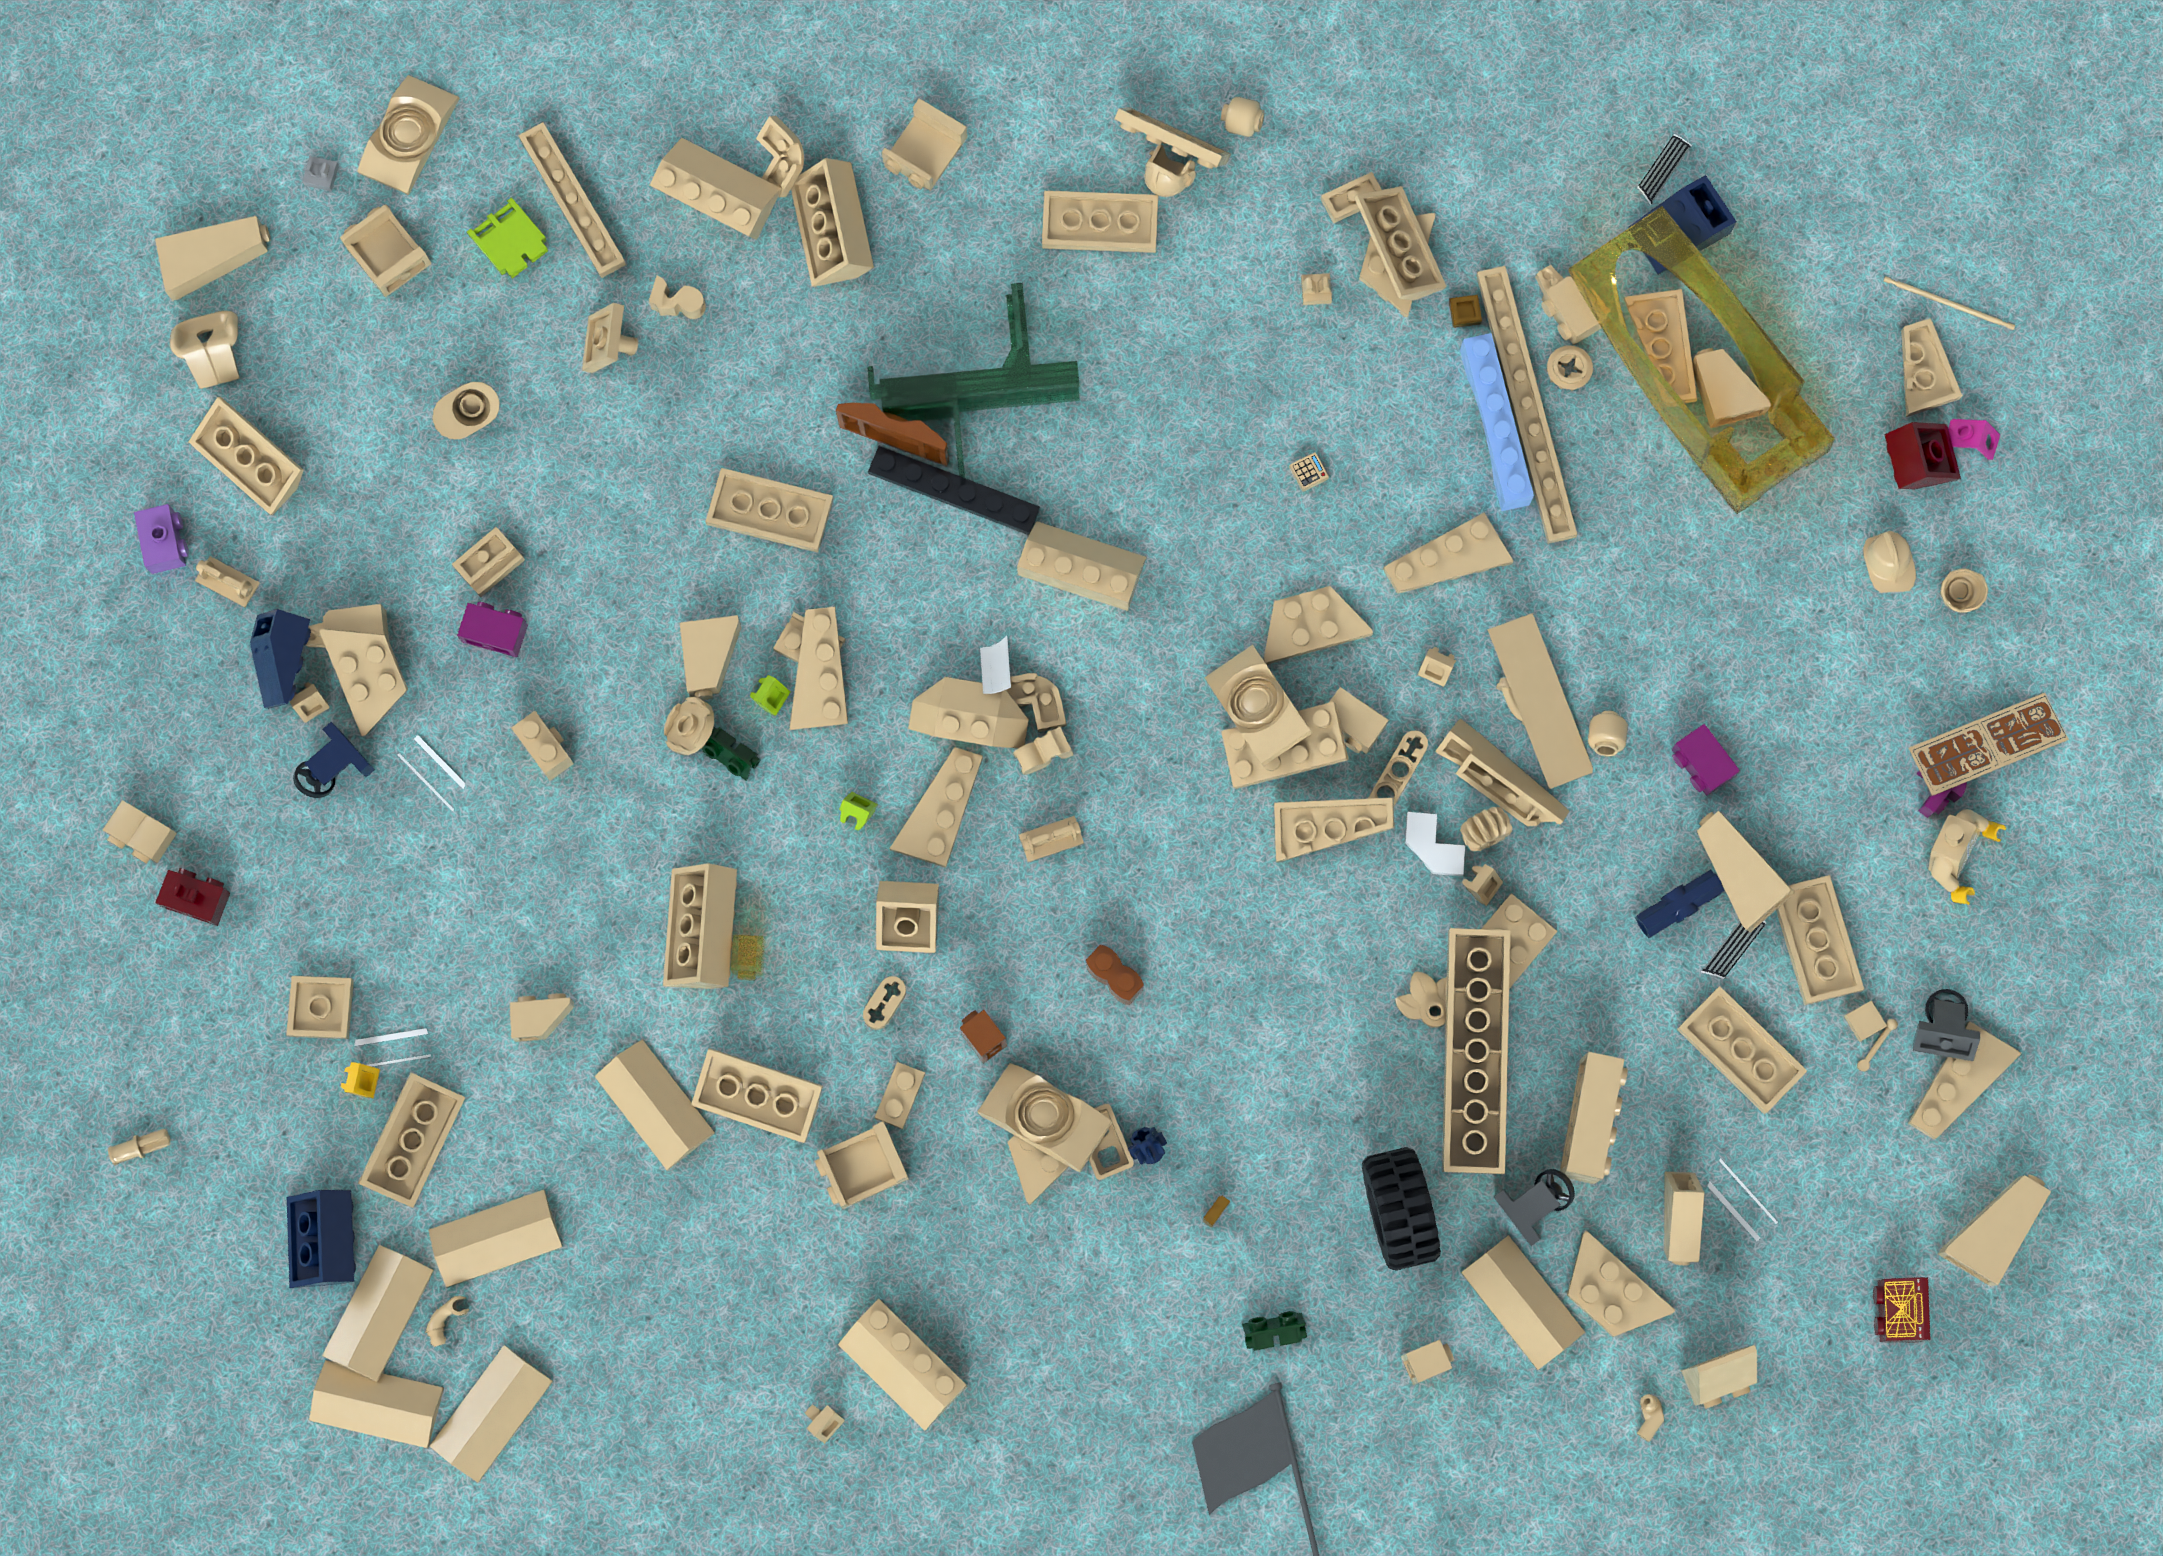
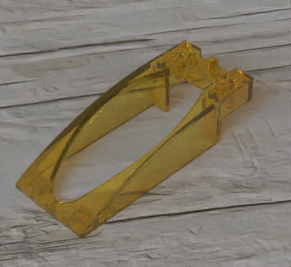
[1568,206,1835,515]

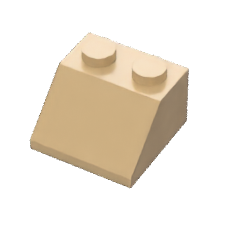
[876,881,939,953]

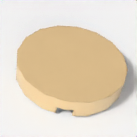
[664,697,714,755]

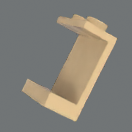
[882,98,968,191]

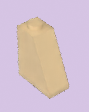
[1692,348,1771,428]
[680,615,741,700]
[1664,1171,1704,1266]

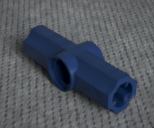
[1635,869,1725,939]

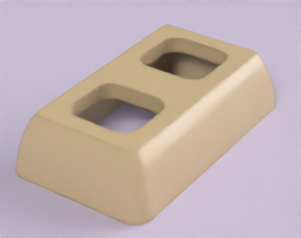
[1089,1104,1134,1180]

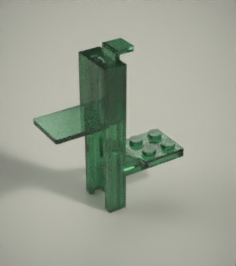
[867,283,1080,478]

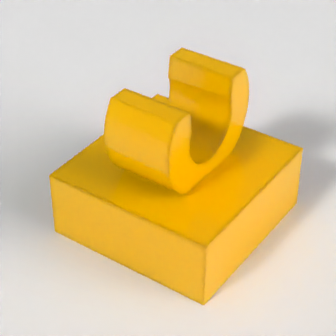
[341,1062,380,1099]

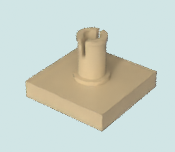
[582,303,638,373]

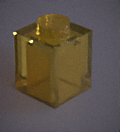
[731,935,766,981]

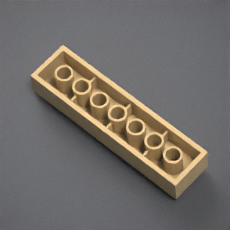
[1442,928,1511,1174]

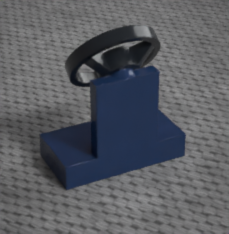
[293,722,375,798]

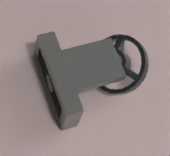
[1913,989,1980,1061]
[1494,1169,1575,1246]

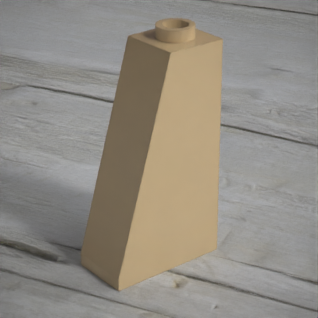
[155,216,271,301]
[1697,811,1795,933]
[1938,1174,2051,1287]

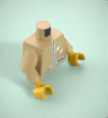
[1928,809,2006,905]

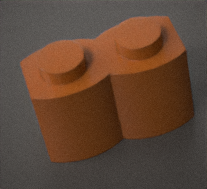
[1086,944,1144,1005]

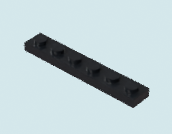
[868,446,1040,535]

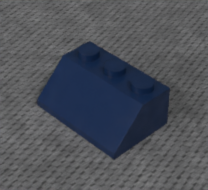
[286,1190,356,1288]

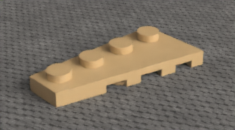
[1624,289,1697,405]
[1383,513,1514,594]
[789,607,848,730]
[889,747,983,868]
[1274,798,1395,862]
[1908,1021,2022,1139]

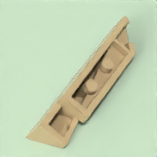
[1435,718,1569,826]

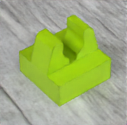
[750,675,791,716]
[839,792,878,830]

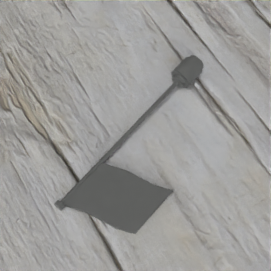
[1192,1382,1319,1556]

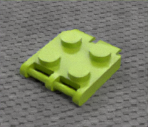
[466,197,548,279]

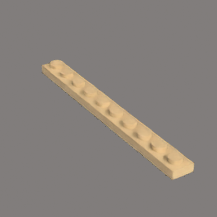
[1476,266,1578,544]

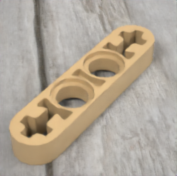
[1368,730,1428,806]

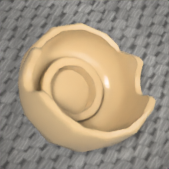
[1940,568,1989,613]

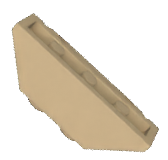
[908,677,1029,748]

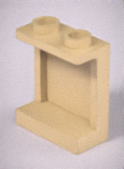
[340,204,431,297]
[815,1121,909,1209]

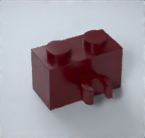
[155,868,230,926]

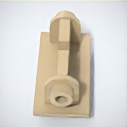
[195,556,260,608]
[1018,816,1084,862]

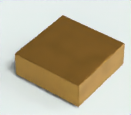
[1449,295,1482,328]
[1203,1195,1230,1228]

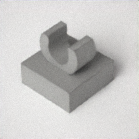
[302,156,339,191]

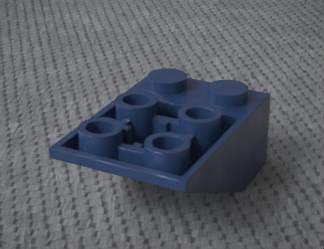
[1628,175,1737,275]
[250,609,311,709]

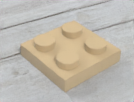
[286,976,354,1039]

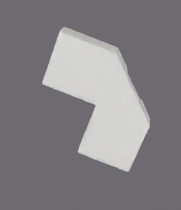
[1405,812,1465,876]

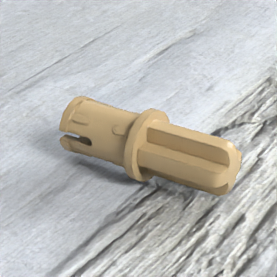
[108,1129,171,1165]

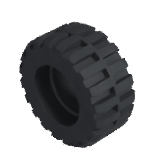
[1362,1147,1441,1271]

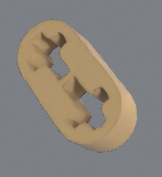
[863,976,906,1030]

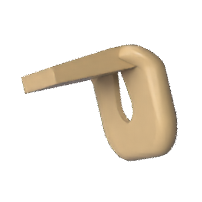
[170,311,240,389]

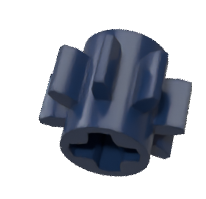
[1128,1127,1167,1165]

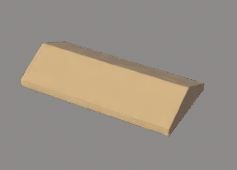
[1354,186,1447,301]
[188,397,304,515]
[594,1039,715,1171]
[691,1048,823,1143]
[358,1072,465,1208]
[429,1190,563,1288]
[1461,1235,1585,1370]
[322,1245,434,1382]
[429,1345,553,1483]
[309,1360,444,1448]

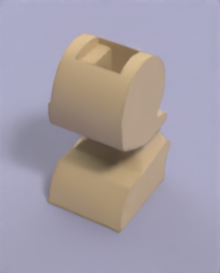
[649,275,706,319]
[1013,727,1074,775]

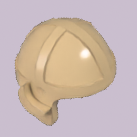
[1144,145,1196,197]

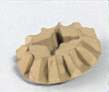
[1546,345,1593,391]

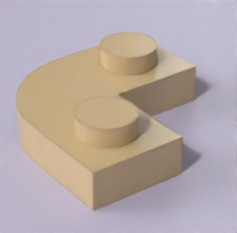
[756,116,804,198]
[1006,673,1067,732]

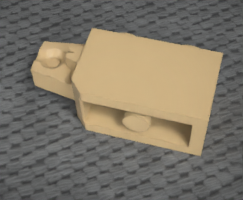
[1535,265,1606,346]
[306,604,389,648]

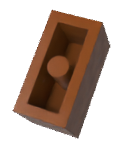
[960,1010,1007,1064]

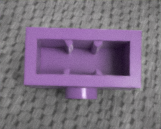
[134,504,189,574]

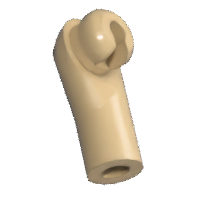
[1637,1394,1664,1442]

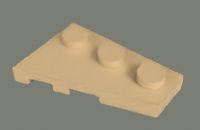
[1901,318,1963,417]

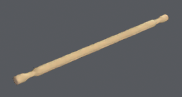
[1883,276,2015,330]

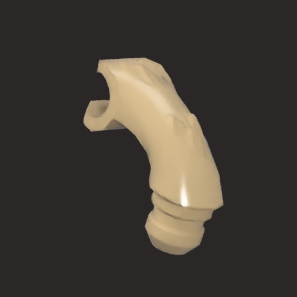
[425,1296,469,1347]

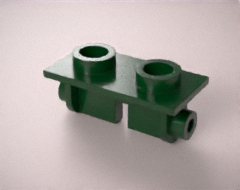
[701,726,761,781]
[1242,1311,1307,1351]

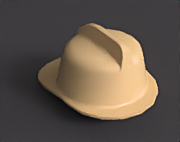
[432,382,500,439]
[1863,531,1916,593]

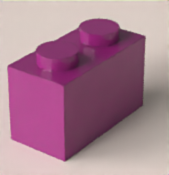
[457,602,528,658]
[1671,724,1740,796]

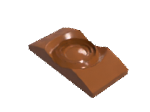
[836,402,949,467]

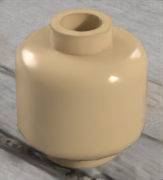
[1221,97,1264,137]
[1588,711,1628,757]

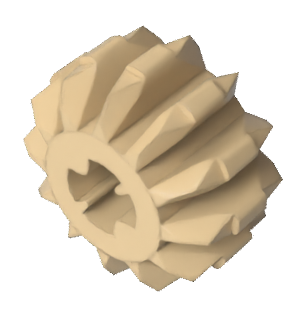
[1460,807,1512,851]

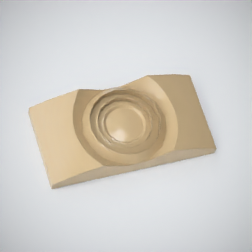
[357,75,460,195]
[1204,645,1312,766]
[977,1063,1112,1173]

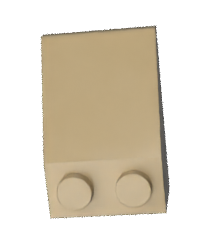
[1681,1345,1757,1409]

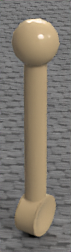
[1857,1019,1898,1072]

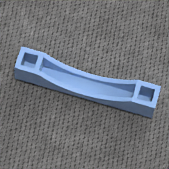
[1460,333,1534,511]

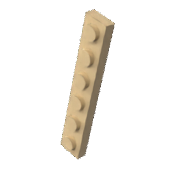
[518,122,626,278]

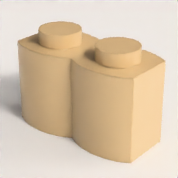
[103,800,177,864]

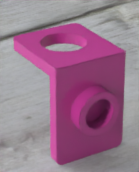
[1948,419,2000,460]

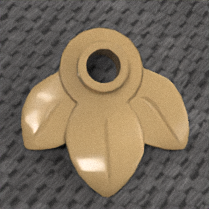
[1395,971,1447,1028]

